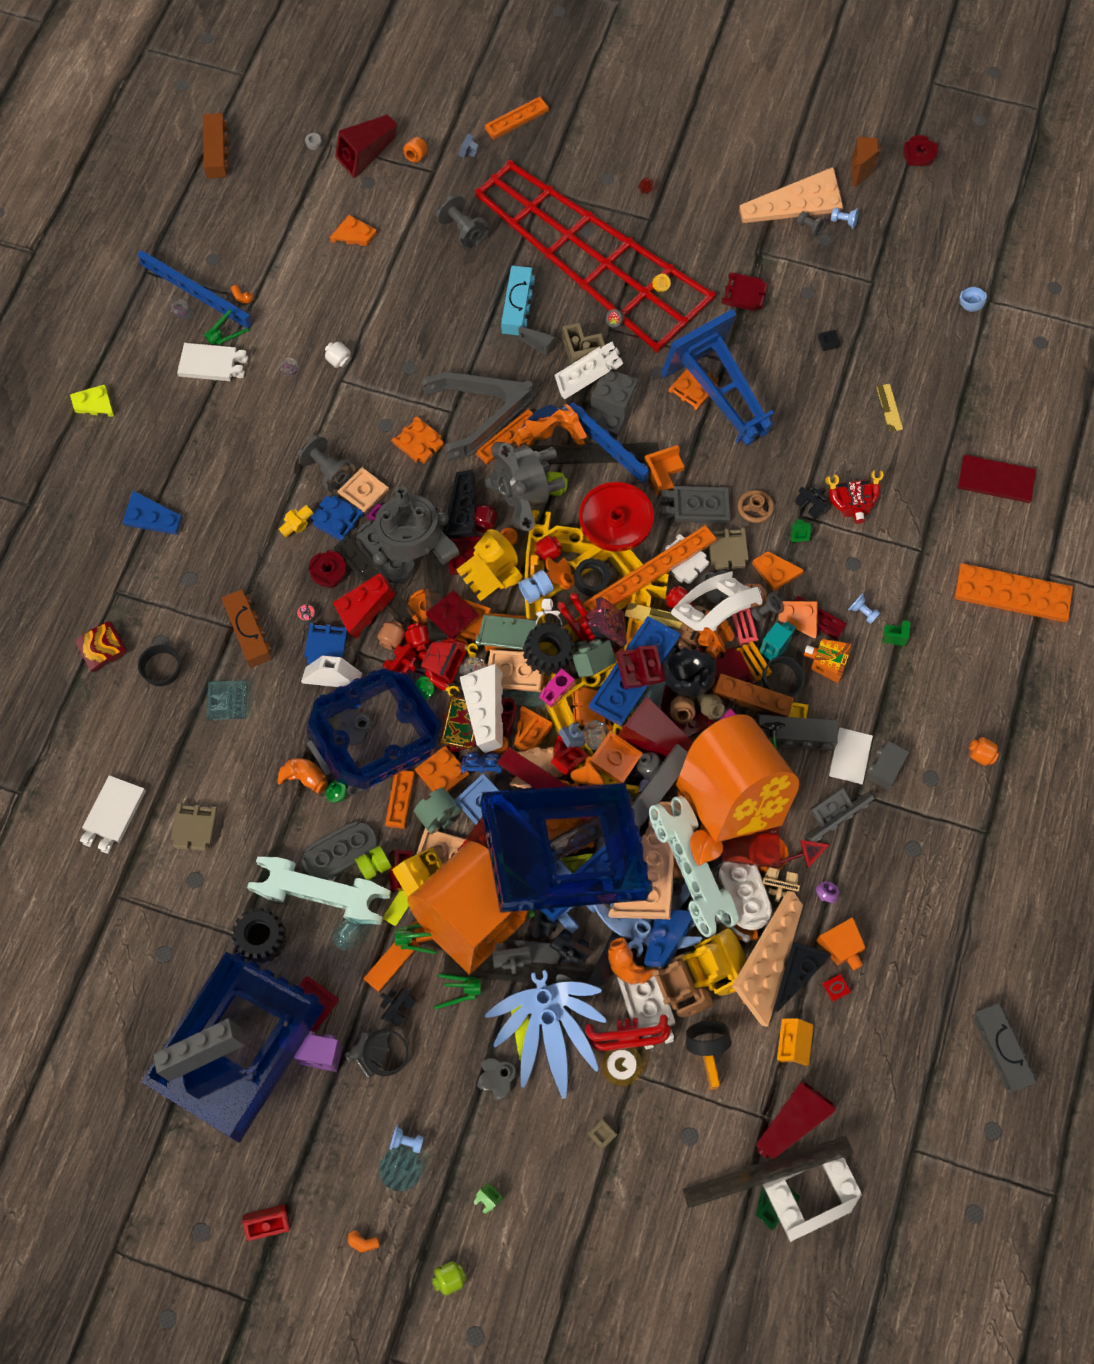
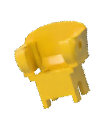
[456,529,523,601]
[682,928,747,995]

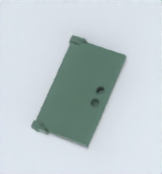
[476,615,536,650]

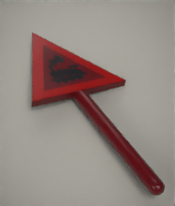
[771,840,829,868]

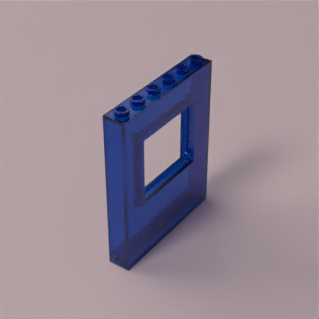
[480,783,653,913]
[140,951,325,1143]

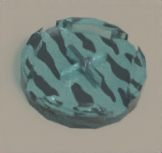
[379,1147,422,1192]

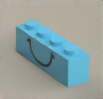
[501,266,535,335]

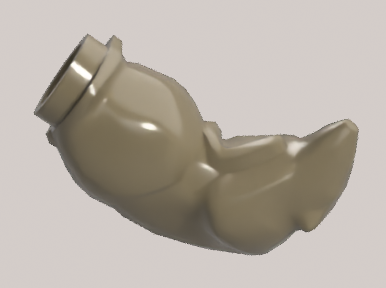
[676,693,725,719]

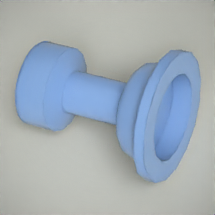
[831,207,859,229]
[848,593,880,624]
[389,1124,424,1153]

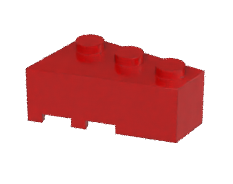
[333,573,396,639]

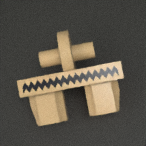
[762,867,800,903]

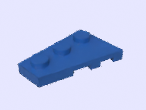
[123,491,182,535]
[644,910,694,967]

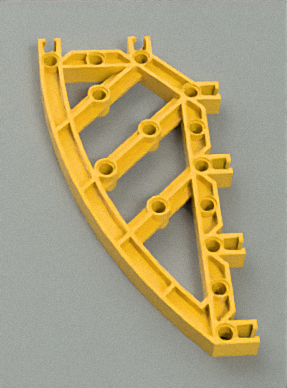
[525,510,669,808]

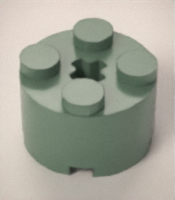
[414,788,462,834]

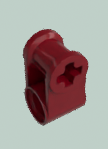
[501,697,517,737]

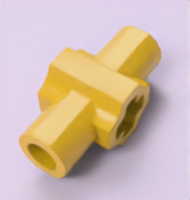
[278,505,314,538]

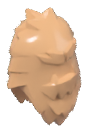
[509,747,563,789]

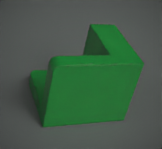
[882,620,910,646]

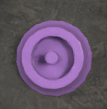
[816,881,839,903]

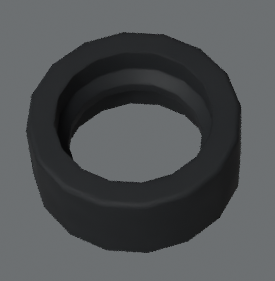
[574,558,611,596]

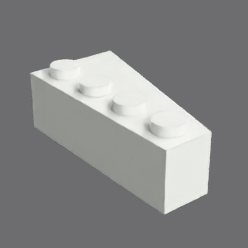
[460,664,503,753]

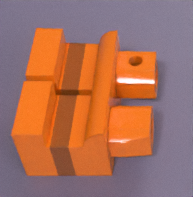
[697,611,735,658]

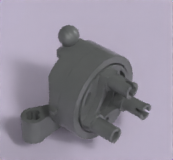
[485,442,565,531]
[373,486,460,565]

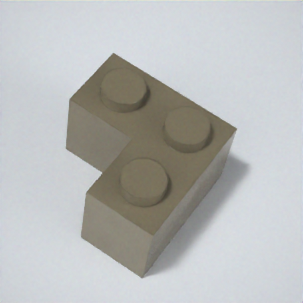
[562,323,605,365]

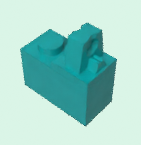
[760,621,796,664]

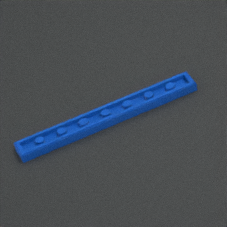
[137,250,252,328]

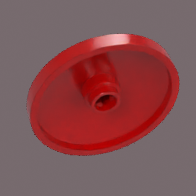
[579,482,654,552]

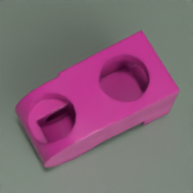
[539,669,576,707]

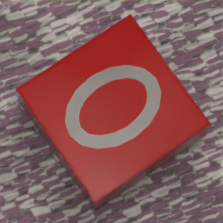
[822,974,851,1003]

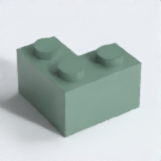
[571,639,616,677]

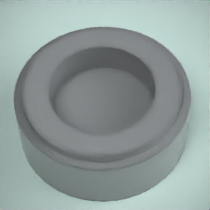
[305,133,323,150]

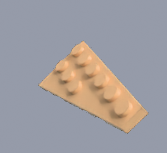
[739,167,843,223]
[608,802,675,919]
[732,891,803,1027]

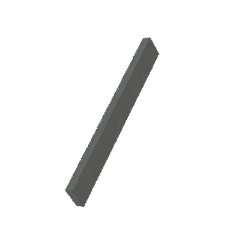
[593,744,688,885]

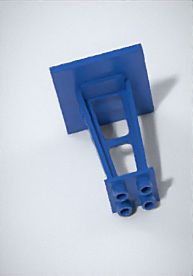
[661,309,774,446]

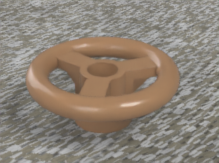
[738,490,774,523]

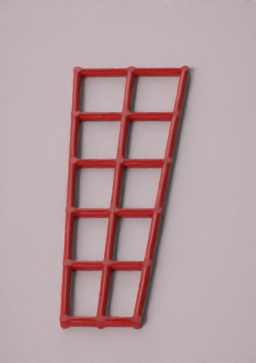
[475,160,715,353]

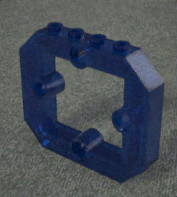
[306,668,441,790]

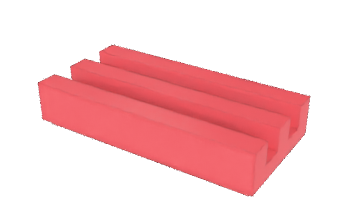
[731,608,759,646]

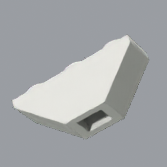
[301,656,362,689]

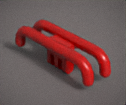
[557,593,615,653]
[585,1014,671,1051]

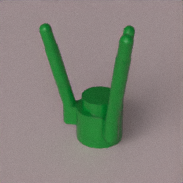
[204,309,250,346]
[395,923,437,954]
[434,973,480,1009]

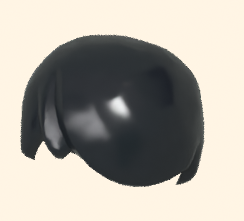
[663,647,717,697]

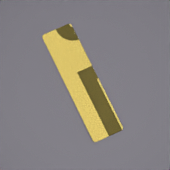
[876,384,903,432]
[625,603,682,629]

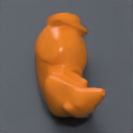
[277,758,328,794]
[608,938,656,985]

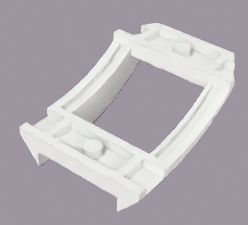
[671,571,762,631]
[761,1151,861,1242]

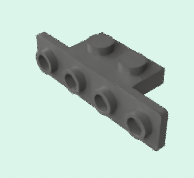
[804,788,875,842]

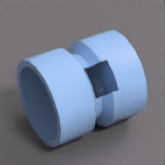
[518,570,554,604]

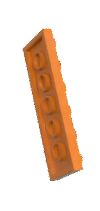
[954,563,1073,623]

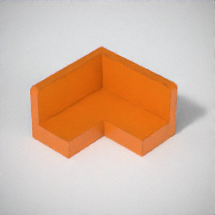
[644,445,684,496]

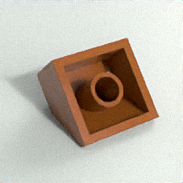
[851,137,881,187]

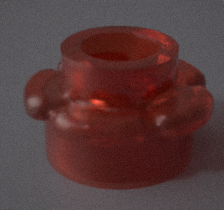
[638,177,653,194]

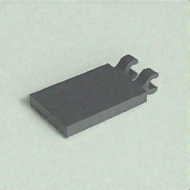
[660,486,730,523]

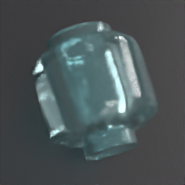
[332,920,363,951]

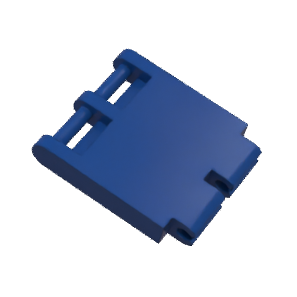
[310,495,364,542]
[304,622,348,665]
[461,752,502,773]

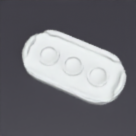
[719,856,772,930]

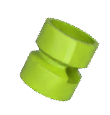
[355,845,392,880]

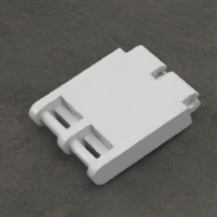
[665,534,709,584]

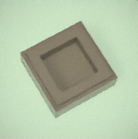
[587,1119,617,1150]

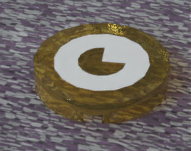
[601,1047,642,1087]

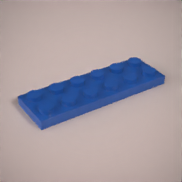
[588,616,681,727]

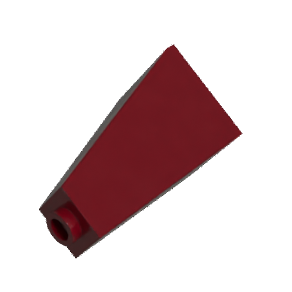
[335,114,397,178]
[618,697,693,760]
[756,1079,837,1159]

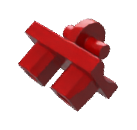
[383,644,418,682]

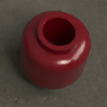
[475,504,498,533]

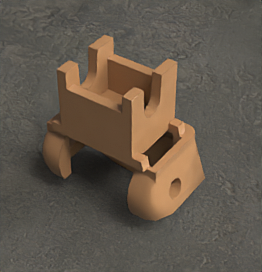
[652,951,714,1017]

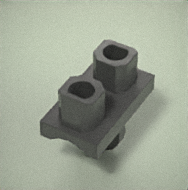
[492,940,531,974]

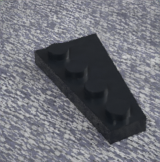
[443,470,476,538]

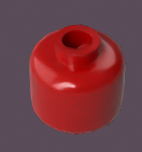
[534,535,563,562]
[665,586,694,609]
[404,622,432,652]

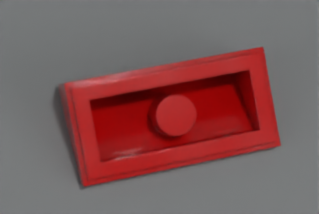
[242,1204,290,1241]

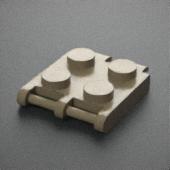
[709,527,749,570]
[170,803,218,851]

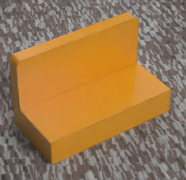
[777,1019,813,1066]

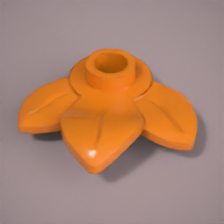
[546,557,575,590]

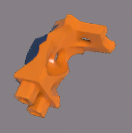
[513,404,587,447]

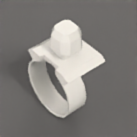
[535,598,562,626]

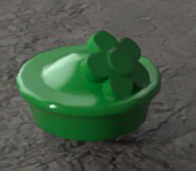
[414,676,435,700]
[326,780,347,803]

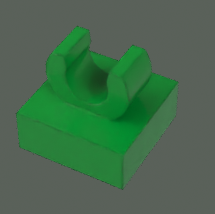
[790,519,811,542]

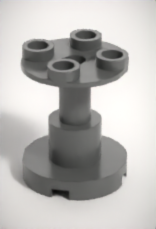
[435,194,489,249]
[297,435,355,493]

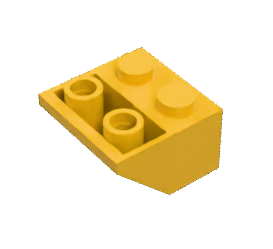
[392,847,443,897]

